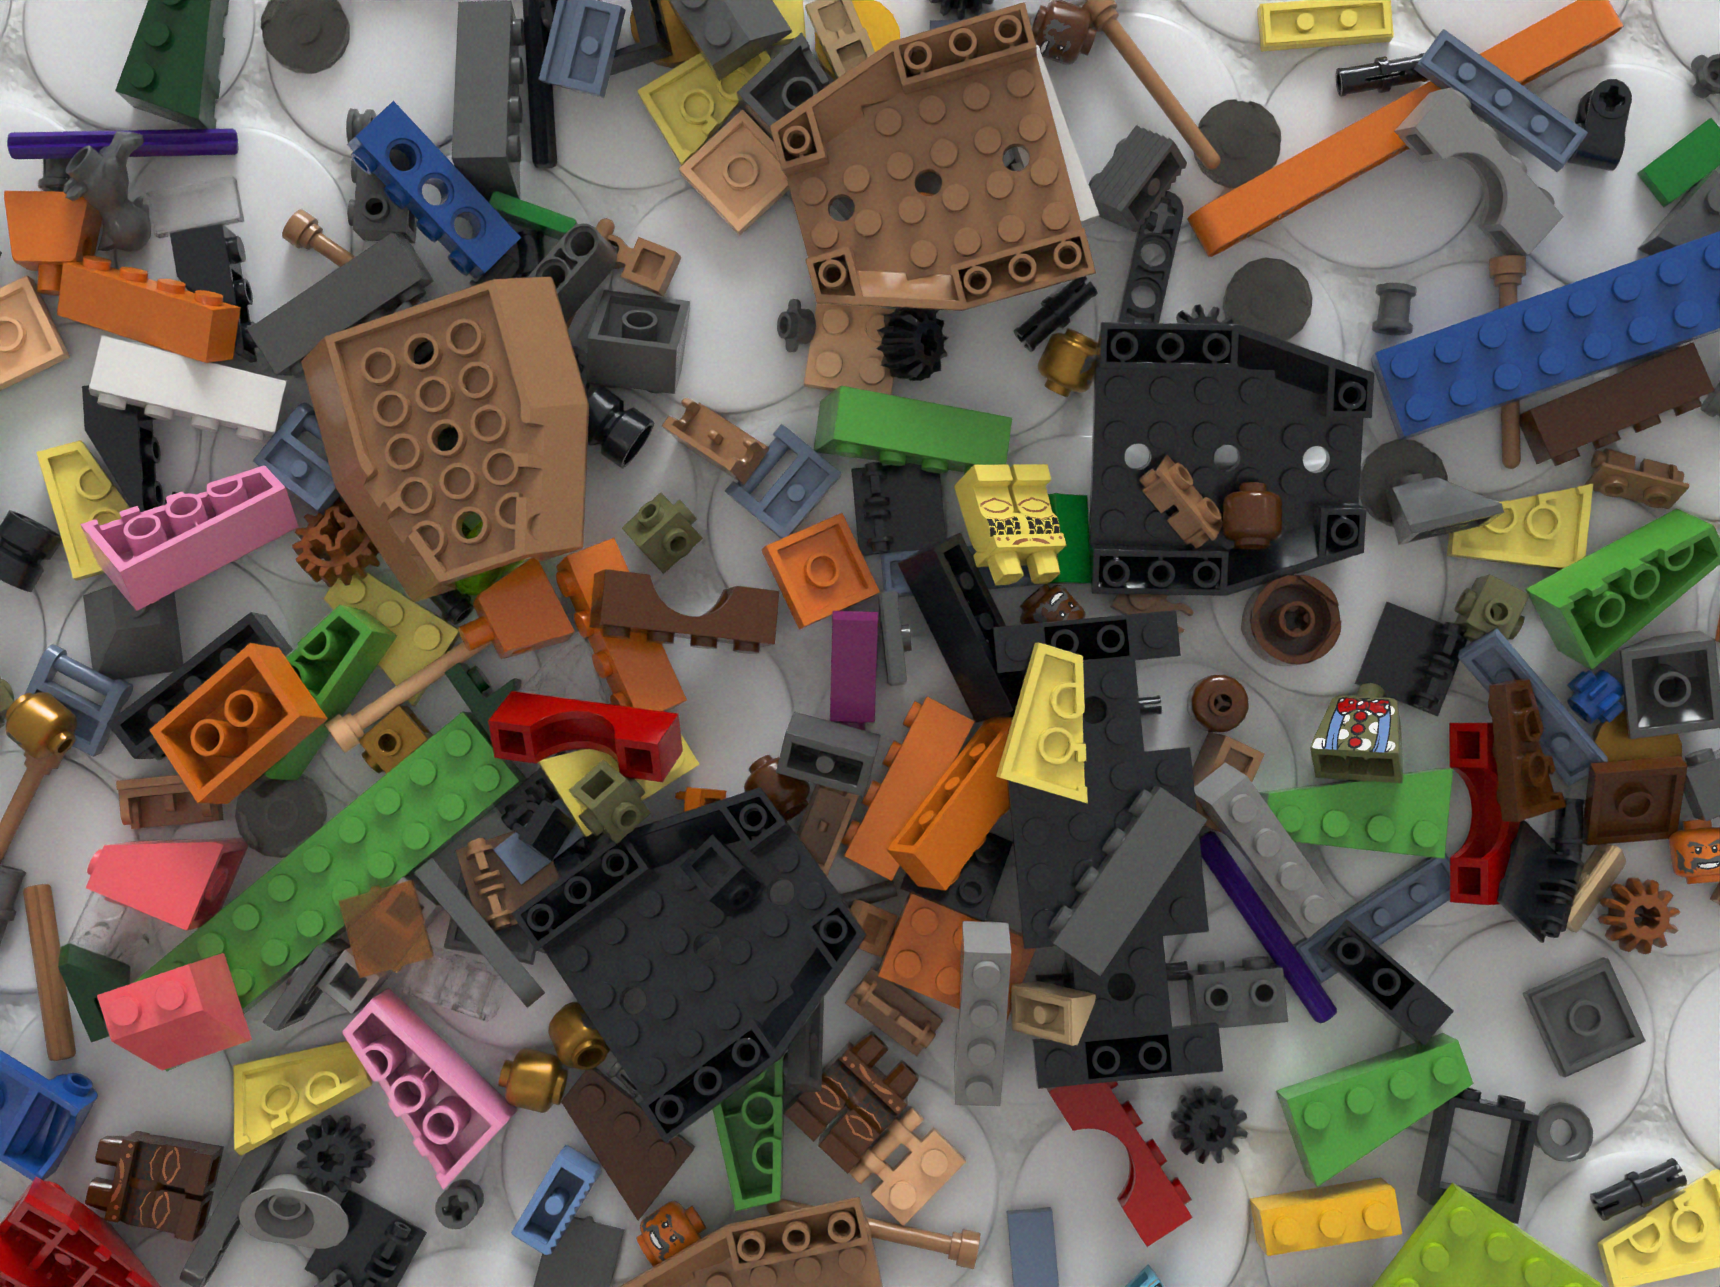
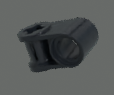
[1568,79,1632,171]

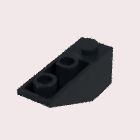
[170,224,258,363]
[82,385,163,512]
[1317,919,1454,1045]

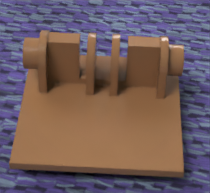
[455,831,559,932]

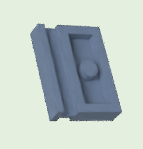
[539,0,626,98]

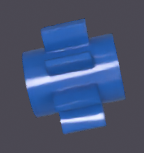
[1567,669,1625,724]

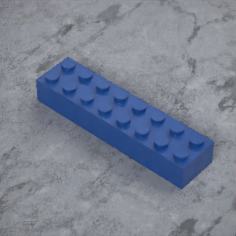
[1370,231,1720,442]

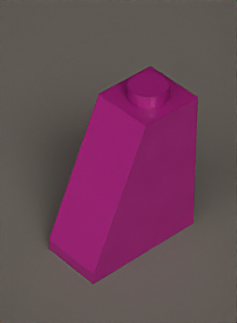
[830,611,878,730]

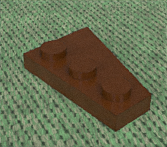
[1488,679,1566,822]
[561,1067,695,1221]

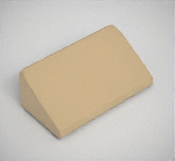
[1567,844,1626,933]
[1011,981,1096,1046]

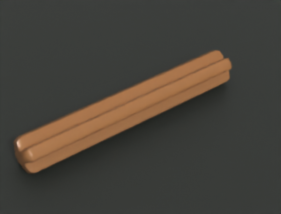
[23,884,76,1061]

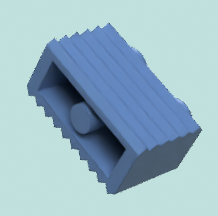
[511,1145,602,1255]

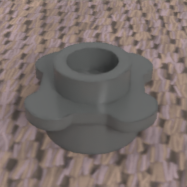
[1691,54,1720,98]
[777,299,816,352]

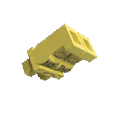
[954,464,1067,586]

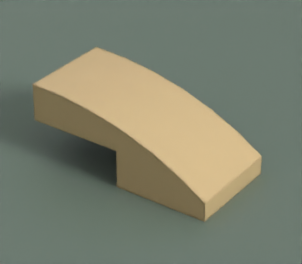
[805,0,875,79]

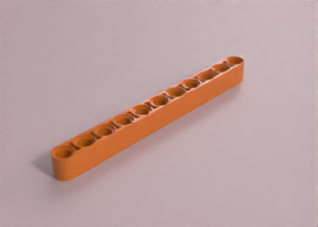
[1187,0,1624,257]

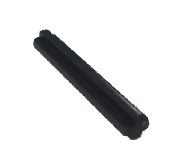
[522,0,557,169]

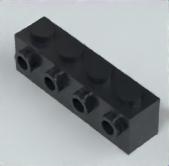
[898,533,1027,723]
[107,612,293,760]

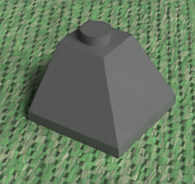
[1386,473,1504,545]
[83,585,183,680]
[1619,630,1720,739]

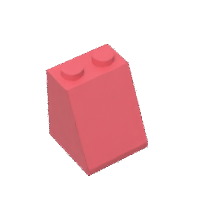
[86,838,251,931]
[97,953,252,1071]

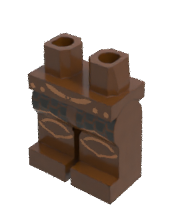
[784,1031,919,1174]
[85,1131,224,1242]

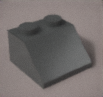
[668,0,792,81]
[587,290,690,394]

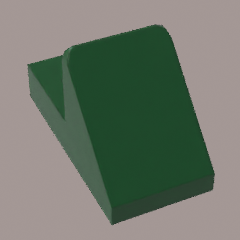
[445,662,521,738]
[58,943,131,1043]

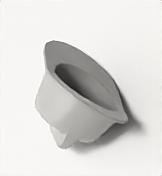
[238,1173,349,1249]

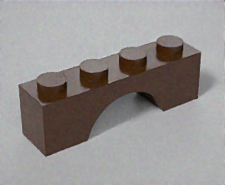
[589,569,779,654]

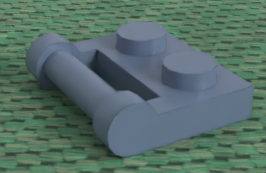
[253,403,340,516]
[725,424,842,539]
[25,644,133,757]

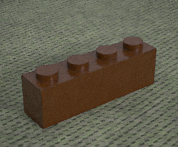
[1520,342,1715,466]

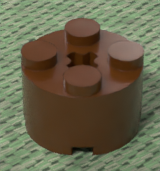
[1241,575,1342,666]

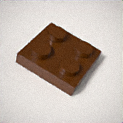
[1583,756,1688,846]

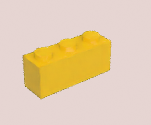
[1250,1177,1402,1256]

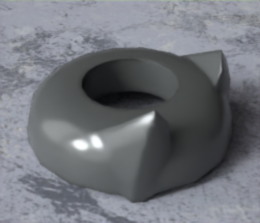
[1534,1102,1593,1162]

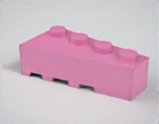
[80,465,299,611]
[342,988,518,1190]

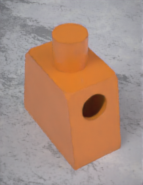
[4,191,102,296]
[458,558,575,659]

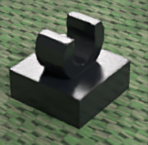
[513,800,576,861]

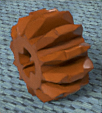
[1597,877,1681,954]

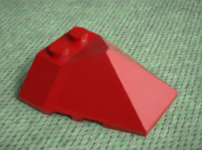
[0,1177,161,1287]

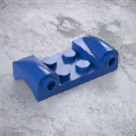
[0,1050,98,1181]

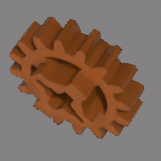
[292,496,381,587]

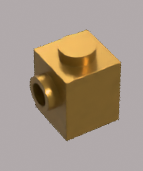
[358,705,433,774]

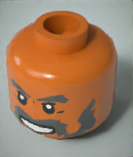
[1669,819,1720,884]
[636,1201,707,1267]

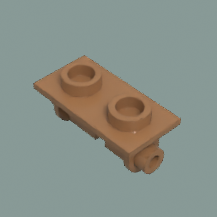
[1584,448,1689,509]
[1139,455,1223,548]
[845,967,943,1056]

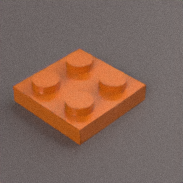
[761,513,880,630]

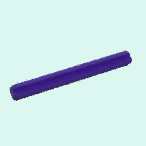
[7,128,239,159]
[1199,831,1337,1024]

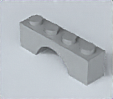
[1394,87,1564,256]
[1194,762,1342,939]
[954,921,1011,1106]

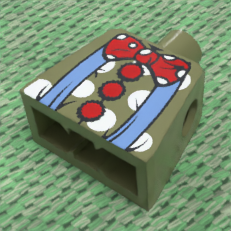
[1310,683,1403,783]

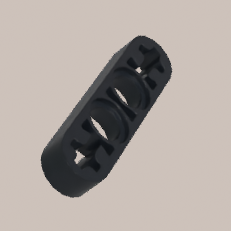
[1117,191,1184,323]

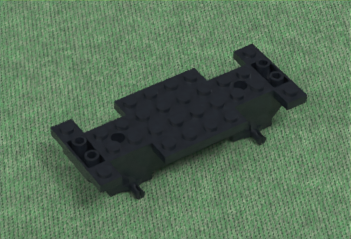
[992,610,1223,1089]

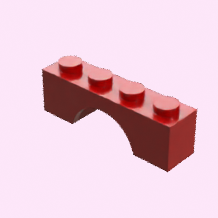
[488,691,683,783]
[1449,723,1521,905]
[1046,1081,1193,1247]

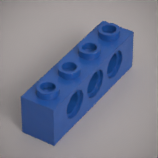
[347,101,521,279]

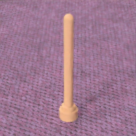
[324,642,492,753]

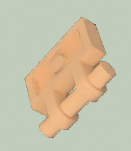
[849,1107,966,1226]

